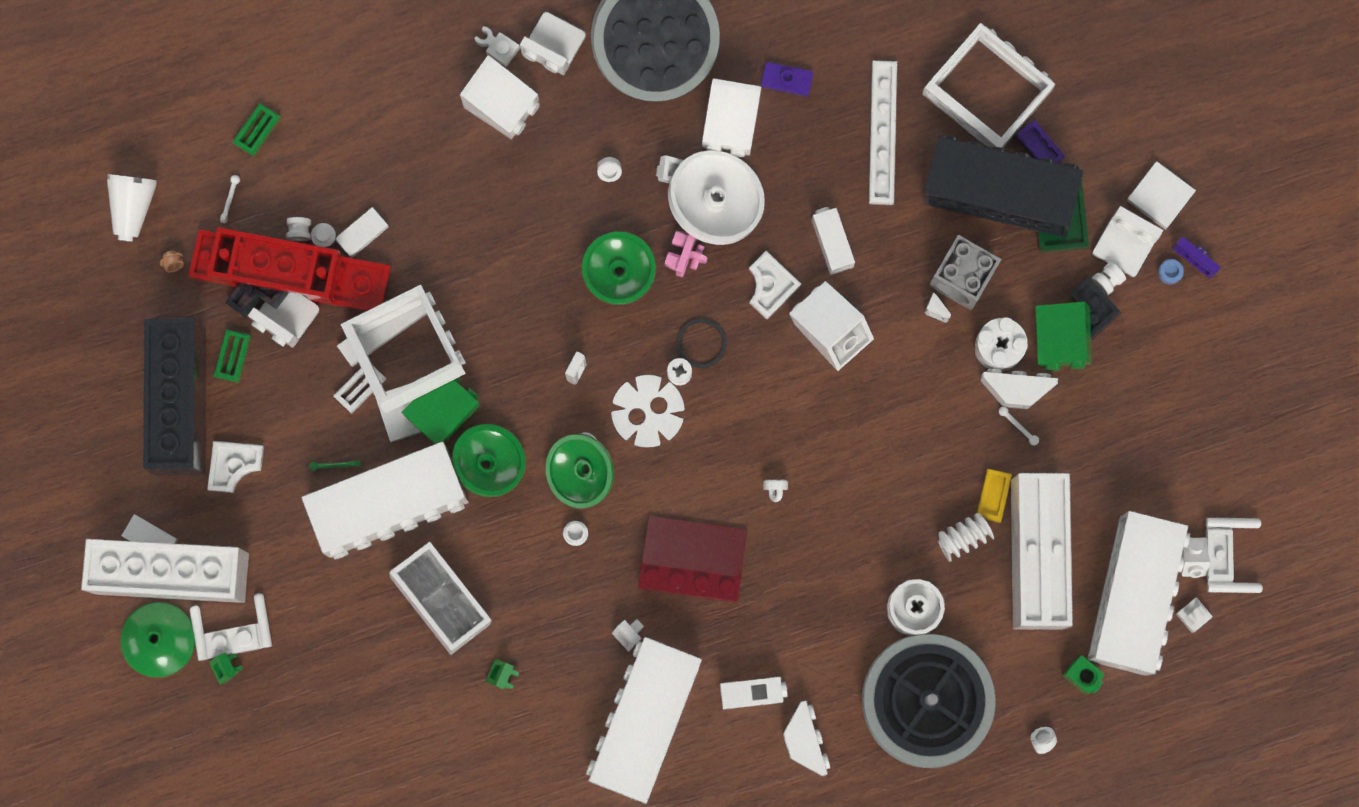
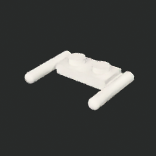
[1206,518,1263,593]
[190,593,272,661]

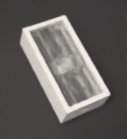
[390,542,491,655]

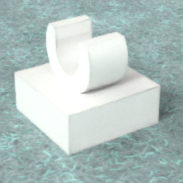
[656,155,684,183]
[1176,597,1213,633]
[612,619,644,652]

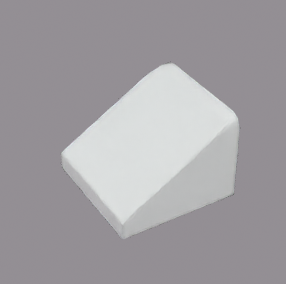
[925,293,951,323]

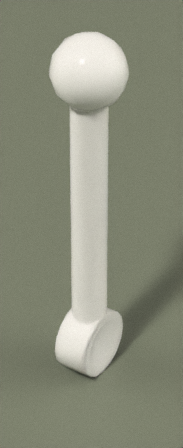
[220,175,240,224]
[999,407,1039,446]

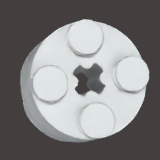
[975,318,1028,371]

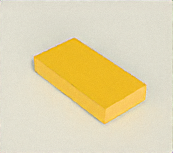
[977,469,1012,523]

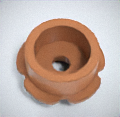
[160,250,184,272]

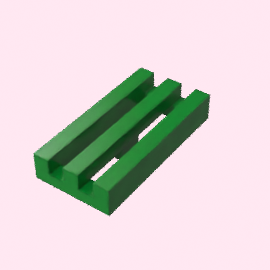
[232,103,281,157]
[214,329,251,383]

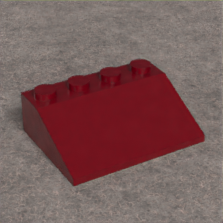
[638,516,747,604]

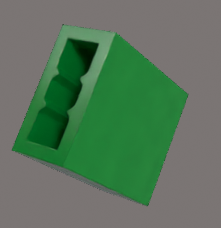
[1036,302,1092,371]
[401,378,480,444]

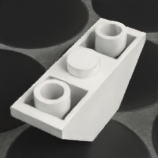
[980,369,1058,409]
[783,701,830,776]

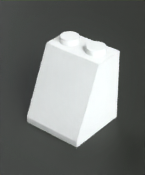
[460,56,540,139]
[702,79,761,157]
[789,281,874,371]

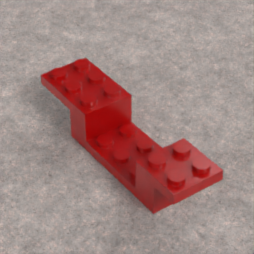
[188,227,392,312]

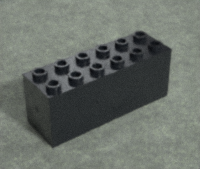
[924,136,1084,238]
[143,318,206,476]

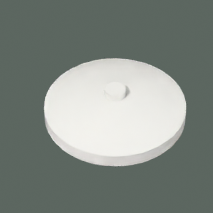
[668,150,765,245]

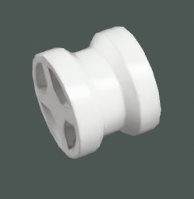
[286,217,311,242]
[667,358,692,386]

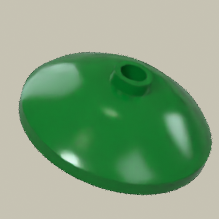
[582,232,656,305]
[452,424,526,497]
[545,434,614,508]
[120,602,196,678]

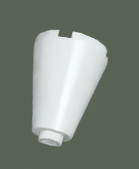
[107,174,157,241]

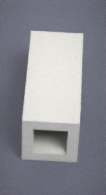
[812,207,855,275]
[720,677,787,710]

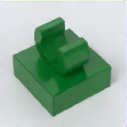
[209,652,243,685]
[485,659,519,690]

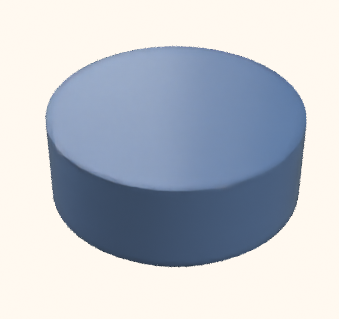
[1158,259,1184,284]

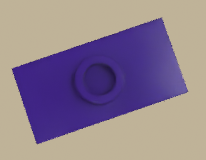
[761,62,813,97]
[1015,120,1065,164]
[1173,237,1221,279]

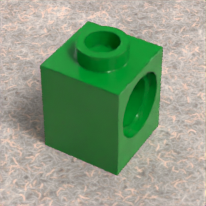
[1062,655,1105,695]

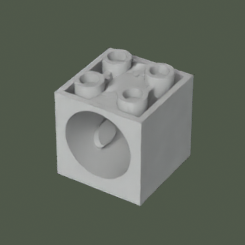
[929,235,1001,310]

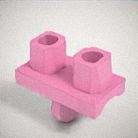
[665,231,708,278]

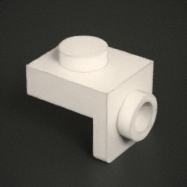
[1181,538,1210,578]

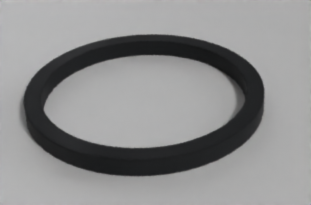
[677,319,726,368]

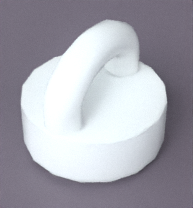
[597,157,622,182]
[763,480,788,502]
[1031,727,1057,754]

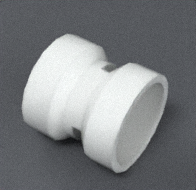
[1091,262,1126,296]

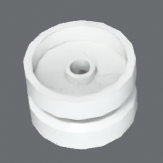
[887,579,945,636]

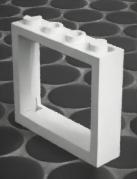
[923,23,1055,149]
[341,285,466,414]

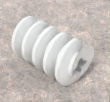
[938,513,994,562]

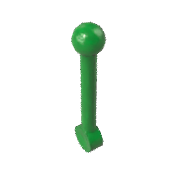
[309,461,361,471]

